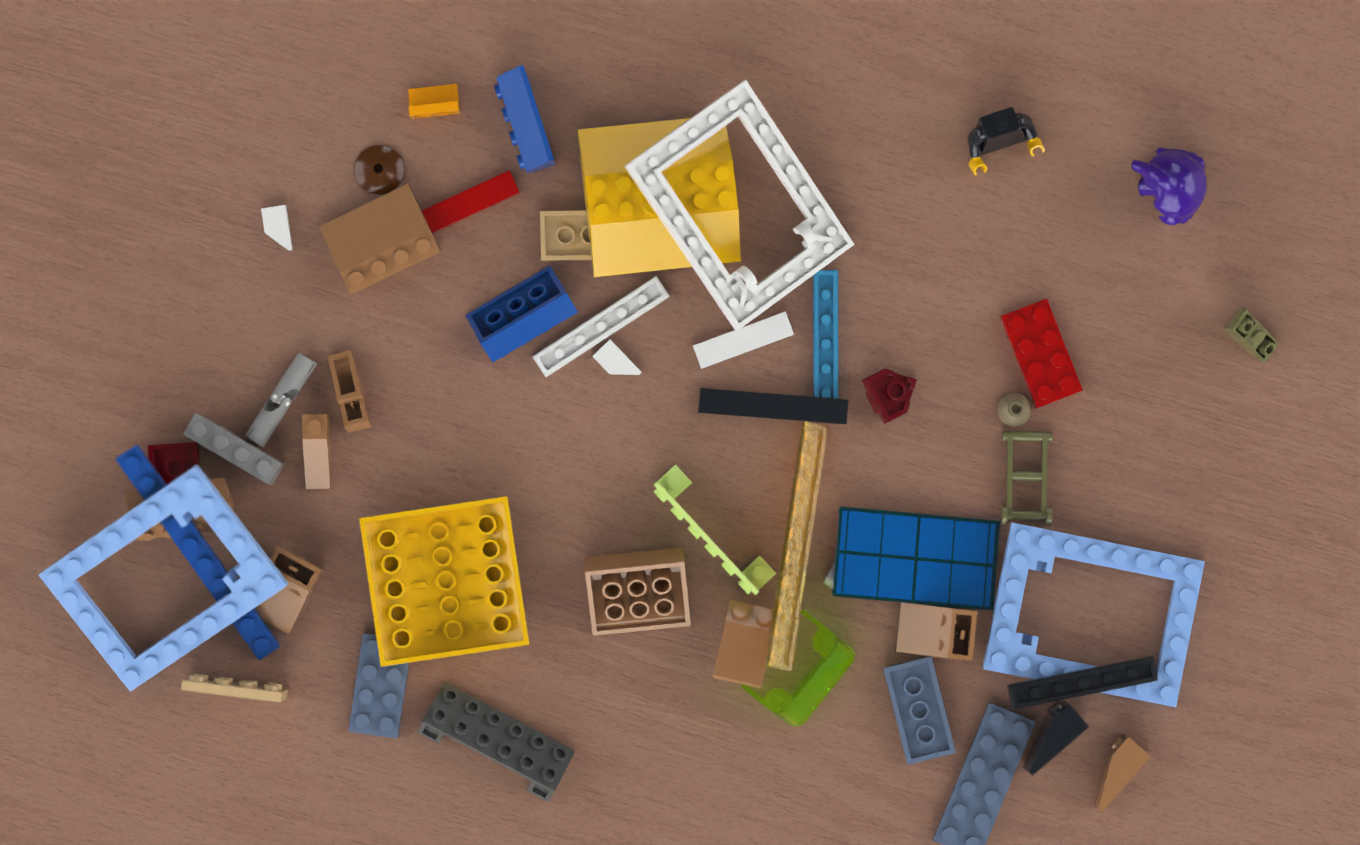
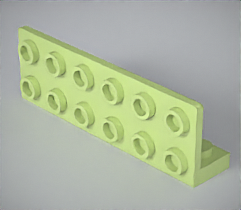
[653,465,776,595]

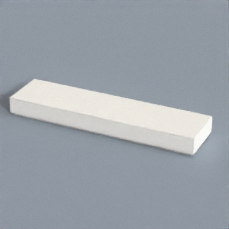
[693,311,794,369]

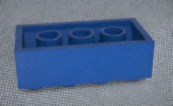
[494,65,556,174]
[465,265,578,363]

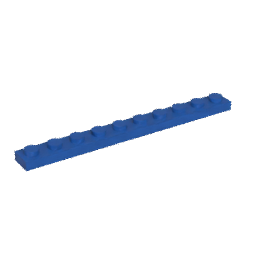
[115,444,280,660]

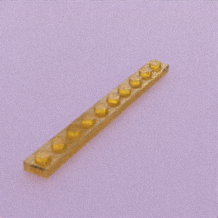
[765,422,828,671]

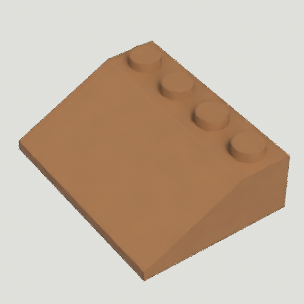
[319,184,441,295]
[584,547,691,636]

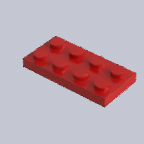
[1000,298,1083,408]

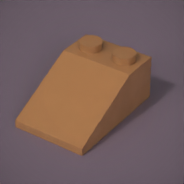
[713,600,778,689]

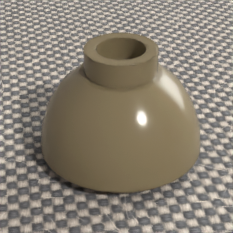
[997,392,1031,427]

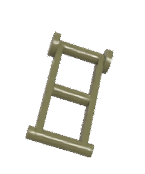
[1000,431,1053,526]

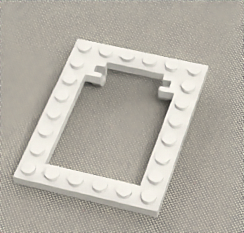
[625,80,855,331]

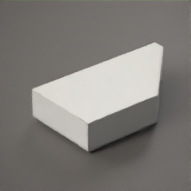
[261,205,293,251]
[592,340,642,375]

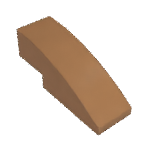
[327,350,372,433]

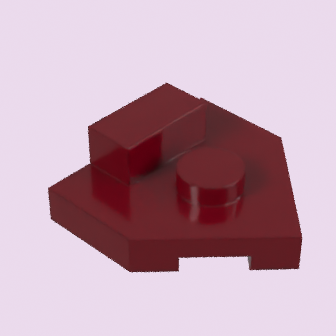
[862,368,917,424]

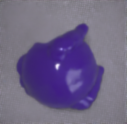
[1131,147,1207,226]

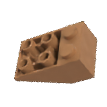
[255,545,324,634]
[896,603,978,661]

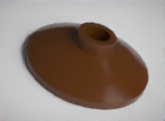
[355,145,404,194]

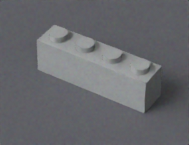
[183,413,285,485]

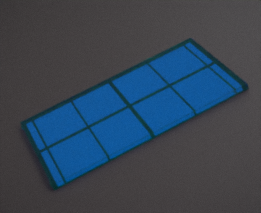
[832,506,1000,611]

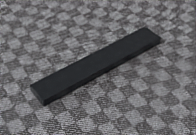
[698,388,849,425]
[1007,656,1158,710]

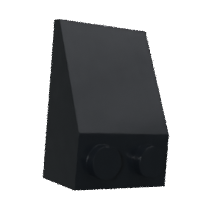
[1024,700,1089,776]

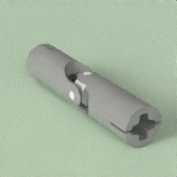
[245,352,317,447]

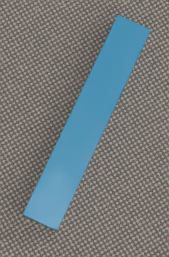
[813,270,838,399]

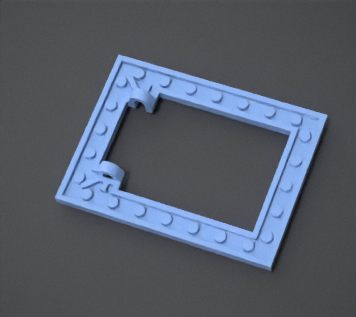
[38,465,288,691]
[982,522,1205,707]

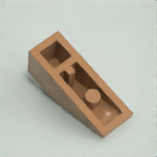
[302,414,331,489]
[1095,735,1151,812]

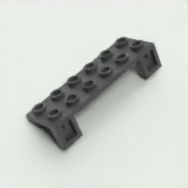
[417,682,575,802]

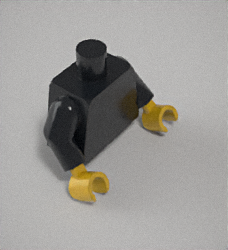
[968,107,1045,175]

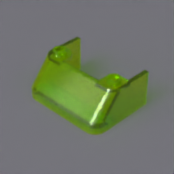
[740,607,855,727]

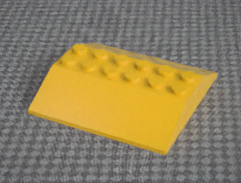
[577,118,741,277]
[359,496,529,667]

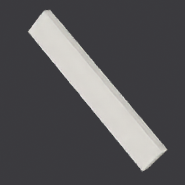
[532,276,670,377]

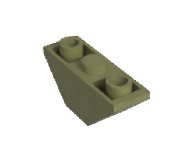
[1222,308,1279,363]

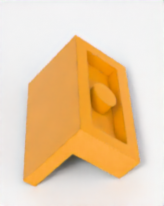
[408,84,461,119]

